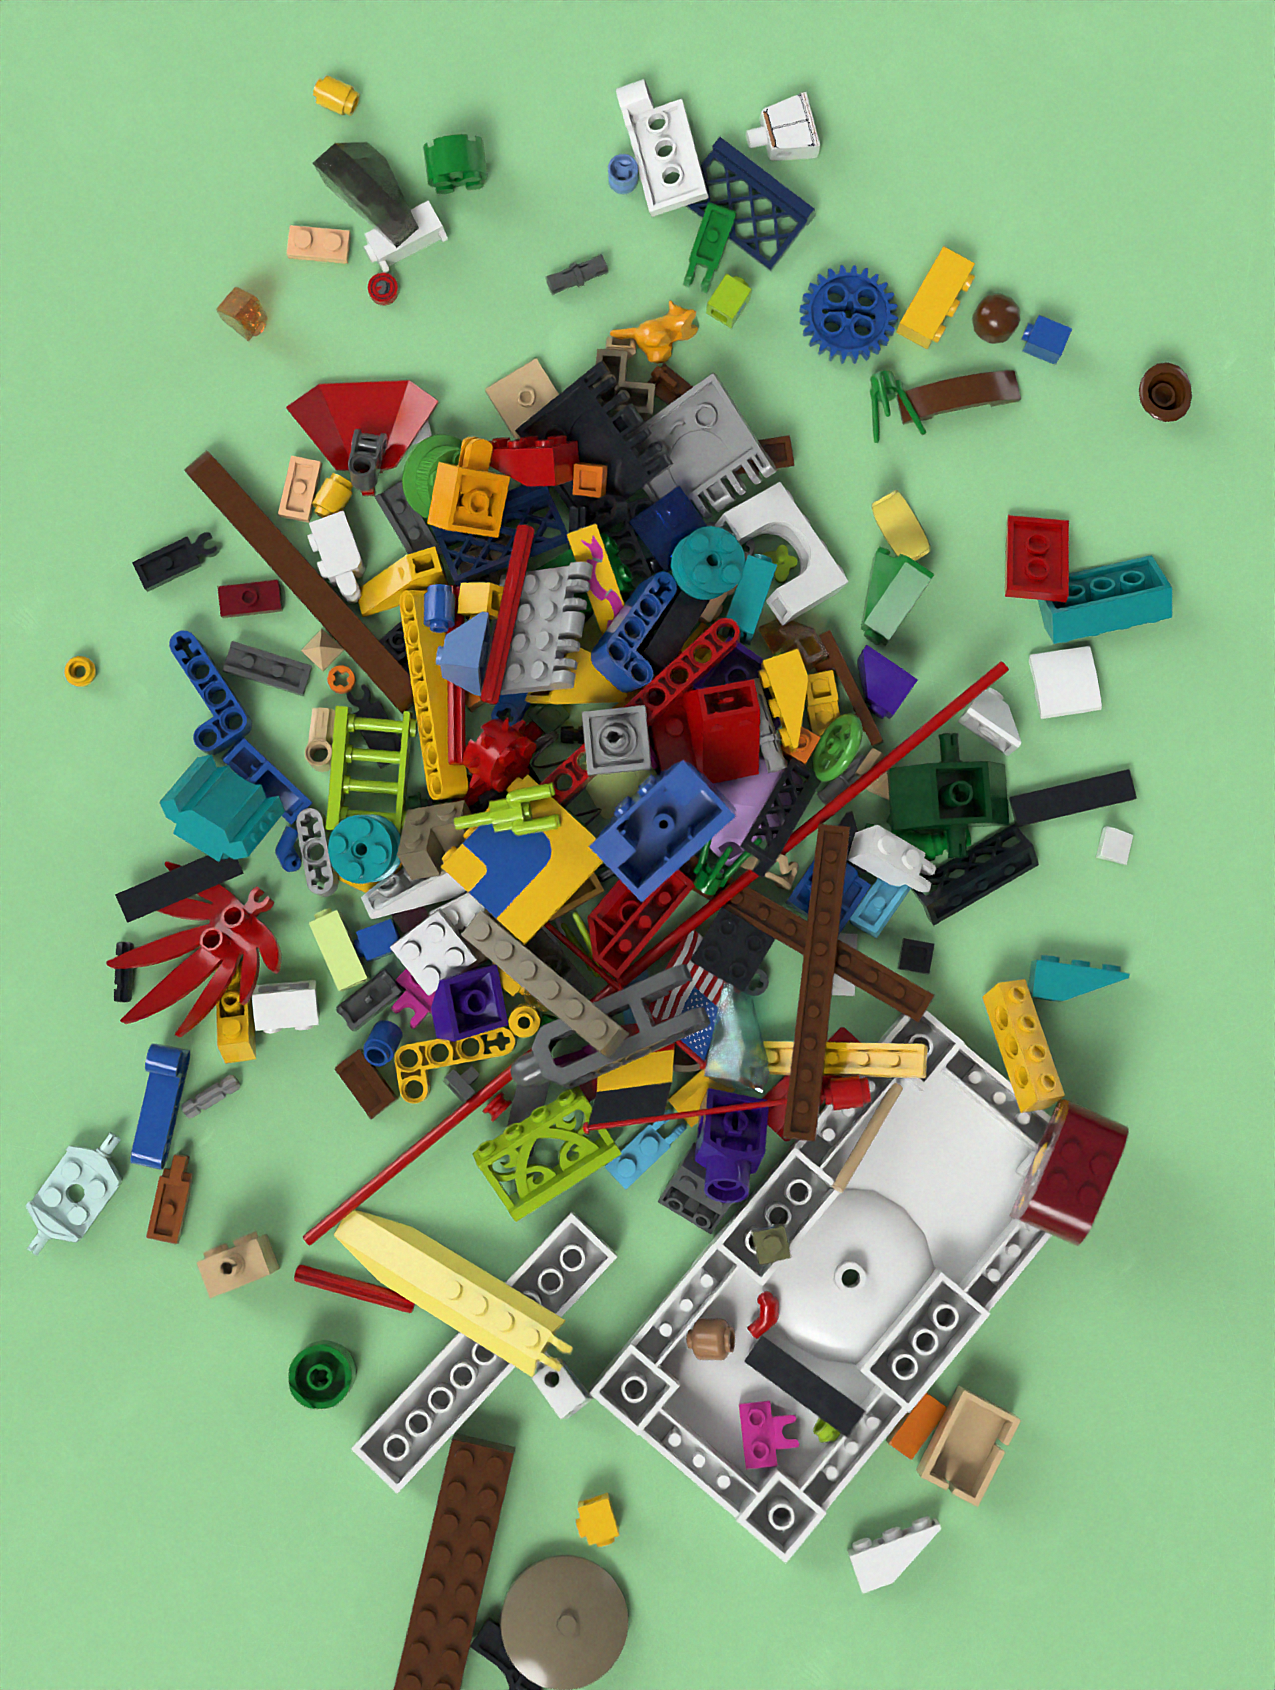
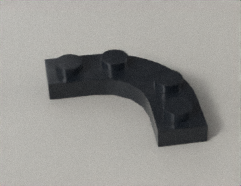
[470,1617,542,1690]

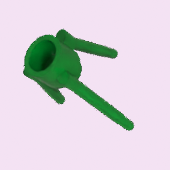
[869,370,926,443]
[693,837,762,895]

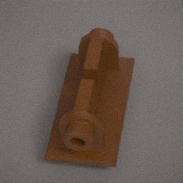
[647,363,693,405]

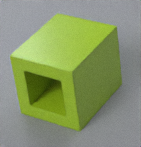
[706,274,752,329]

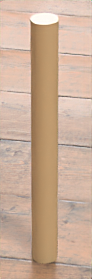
[832,1083,903,1193]

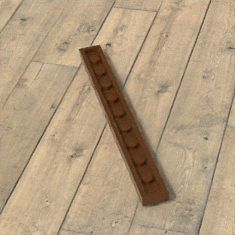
[783,824,850,1142]
[679,855,935,1023]

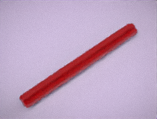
[480,524,535,704]
[447,585,466,766]

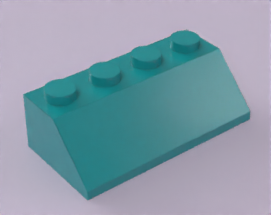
[1038,555,1172,644]

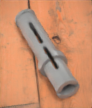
[750,678,787,773]

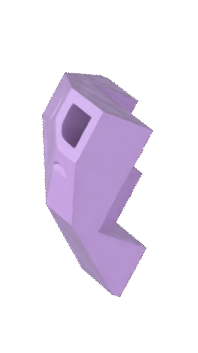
[710,756,803,867]

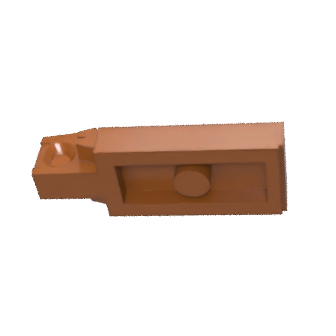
[146,1154,193,1244]

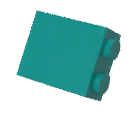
[721,554,777,646]

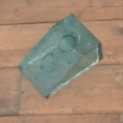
[704,983,769,1093]

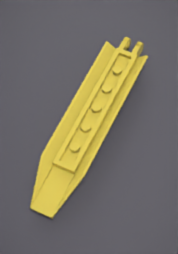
[334,1210,573,1377]

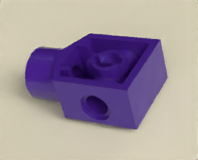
[695,1088,768,1203]

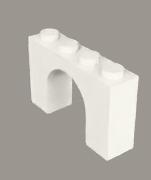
[714,482,849,626]

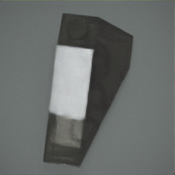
[313,142,419,248]

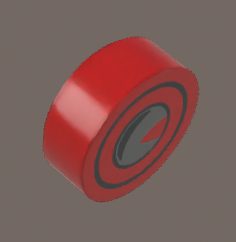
[368,273,399,305]

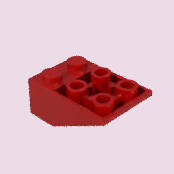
[489,436,579,486]
[683,679,760,784]

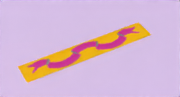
[567,524,635,679]

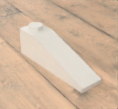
[361,861,468,919]

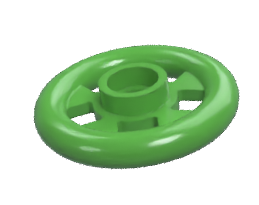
[812,713,863,782]

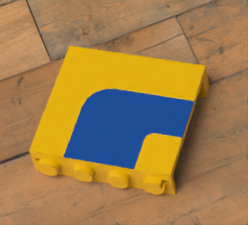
[441,775,603,946]

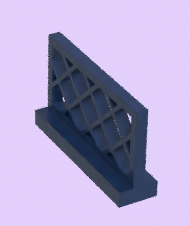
[686,136,815,271]
[431,485,569,587]

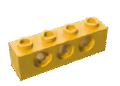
[982,979,1065,1113]

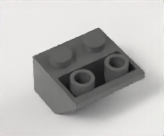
[658,1142,732,1234]

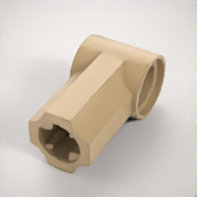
[305,707,335,772]

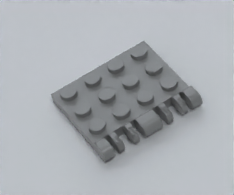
[627,373,777,539]
[482,562,593,695]

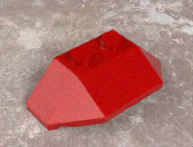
[587,869,695,980]

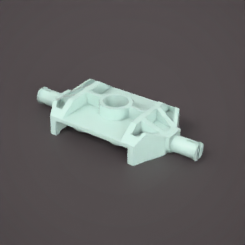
[25,1132,122,1256]

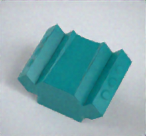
[159,754,285,862]

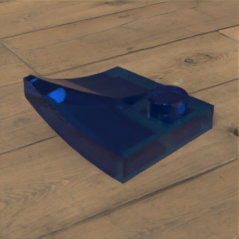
[628,485,707,572]

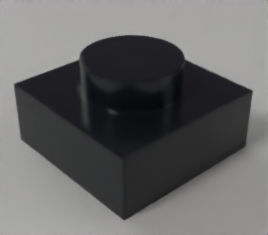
[897,938,934,975]

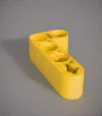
[395,1028,516,1103]

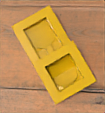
[805,670,841,736]

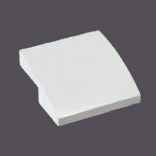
[1029,646,1102,719]

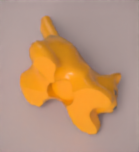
[610,300,698,364]

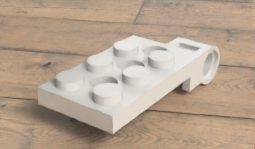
[616,79,709,217]

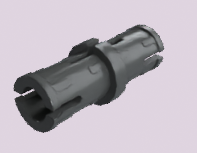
[546,255,608,295]

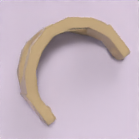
[740,854,799,890]

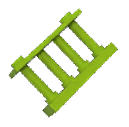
[326,706,418,835]

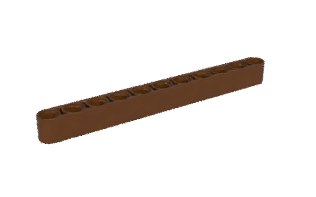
[184,450,414,714]

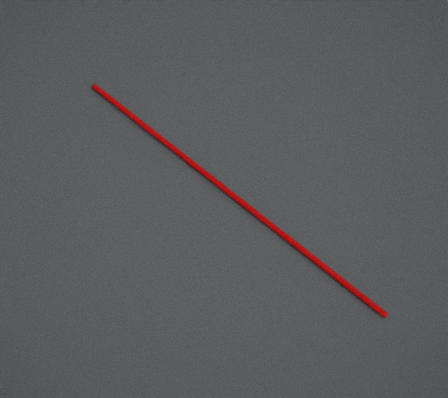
[302,661,1009,1246]

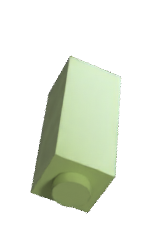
[309,908,370,992]

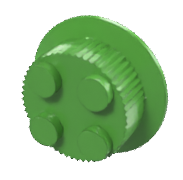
[402,434,462,519]

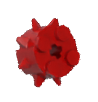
[463,718,537,792]

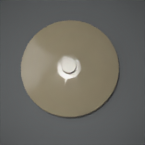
[500,1555,628,1690]

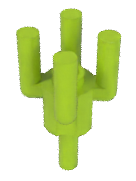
[454,783,561,836]

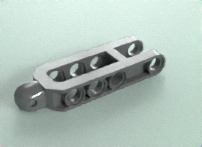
[510,964,711,1089]

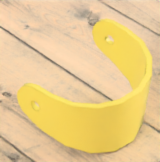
[871,490,931,561]

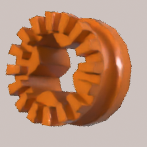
[327,665,356,694]

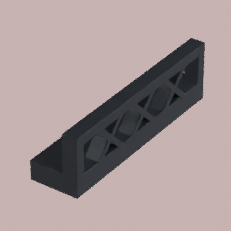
[739,757,821,878]
[911,824,1039,926]

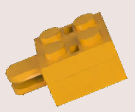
[427,436,510,538]

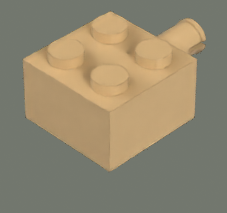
[196,1231,280,1298]

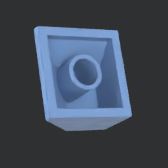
[436,612,491,696]

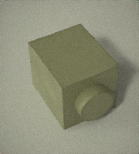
[751,1223,791,1265]

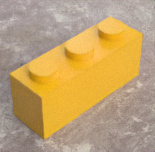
[896,246,975,350]

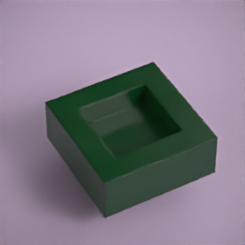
[527,704,571,734]

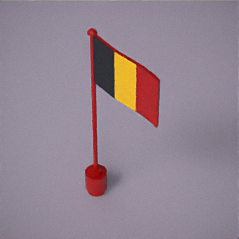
[582,1019,871,1134]

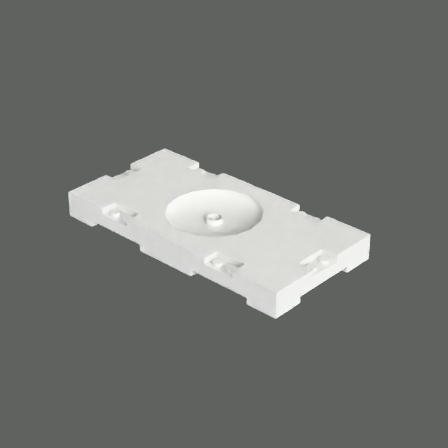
[589,1010,1052,1563]

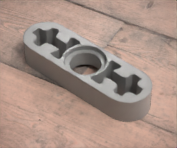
[296,808,339,897]

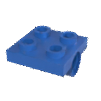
[785,858,871,934]

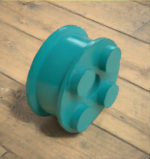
[671,526,745,600]
[328,814,401,884]

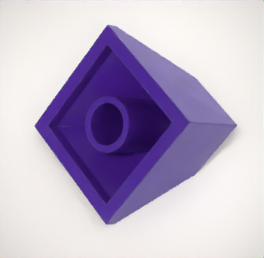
[857,645,918,719]
[431,964,508,1041]

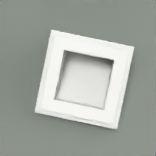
[1096,826,1133,865]

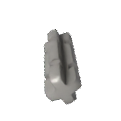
[181,1075,240,1118]

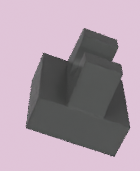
[443,1066,480,1104]

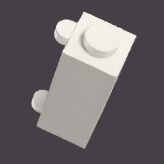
[364,200,448,273]

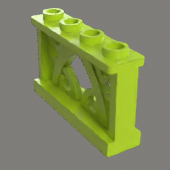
[472,1086,622,1222]

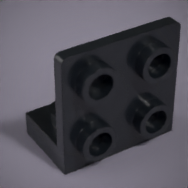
[691,907,775,992]

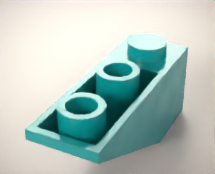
[1028,955,1130,1002]

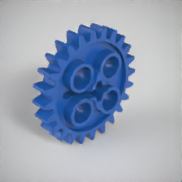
[799,265,898,364]

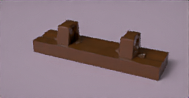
[815,630,884,748]

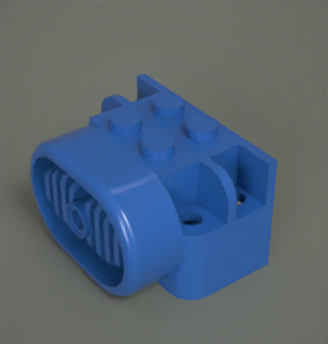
[589,759,736,902]

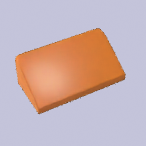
[886,1392,947,1460]

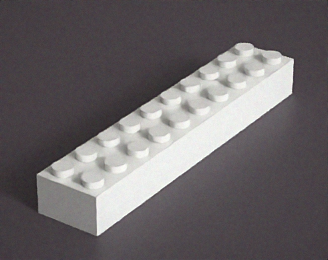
[351,1211,618,1494]

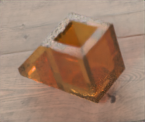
[216,287,268,341]
[758,619,829,672]

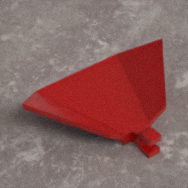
[286,380,439,496]

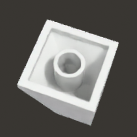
[957,688,1022,756]

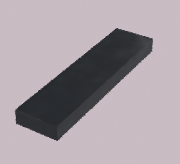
[1009,769,1137,827]
[115,855,244,923]
[744,1335,867,1438]

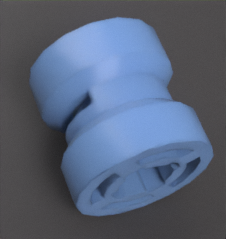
[608,154,638,194]

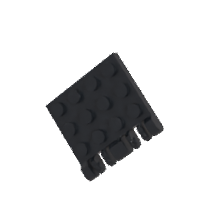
[515,361,674,519]

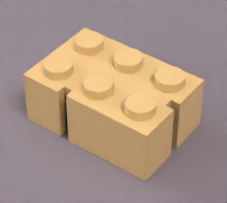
[916,1385,1021,1507]

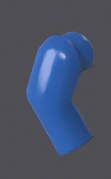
[275,826,302,872]

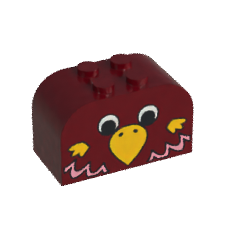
[1009,1099,1129,1246]

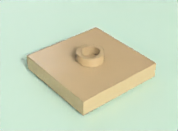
[485,358,559,440]

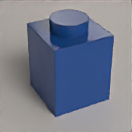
[1021,315,1072,365]
[354,919,400,962]

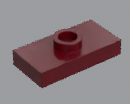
[217,580,283,618]

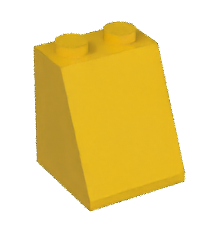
[525,648,634,704]

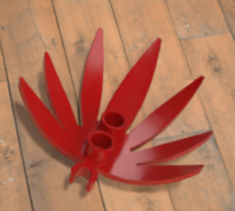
[106,861,282,1037]

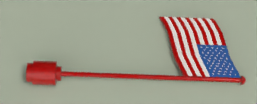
[544,922,737,1069]

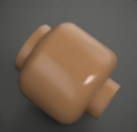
[687,1319,735,1360]

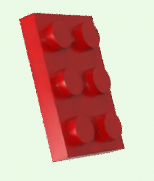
[1005,515,1069,602]

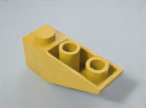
[358,546,449,617]
[758,649,808,753]
[215,961,256,1064]

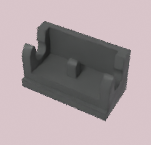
[336,969,404,1032]

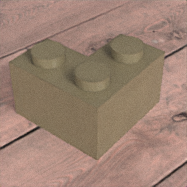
[594,349,655,423]
[397,800,472,880]

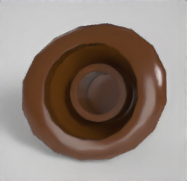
[1138,362,1192,422]

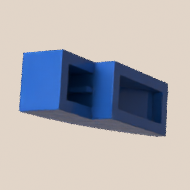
[221,736,312,825]

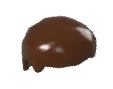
[972,294,1021,344]

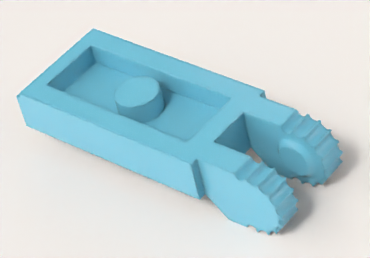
[604,1108,687,1190]

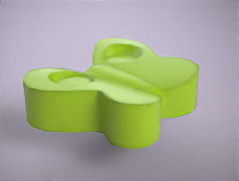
[762,544,798,584]

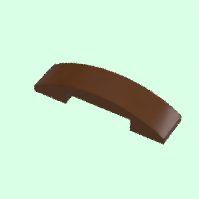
[896,371,1021,424]

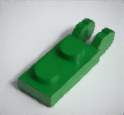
[683,202,737,293]

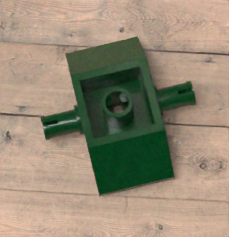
[887,733,1010,858]

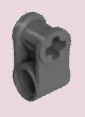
[348,429,387,491]

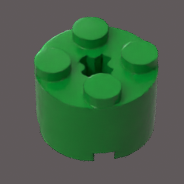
[423,134,488,194]
[288,1340,357,1409]

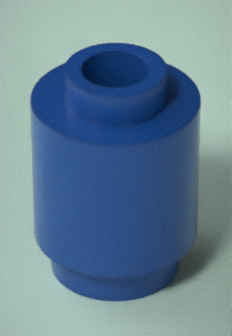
[424,584,455,633]
[363,1020,403,1066]

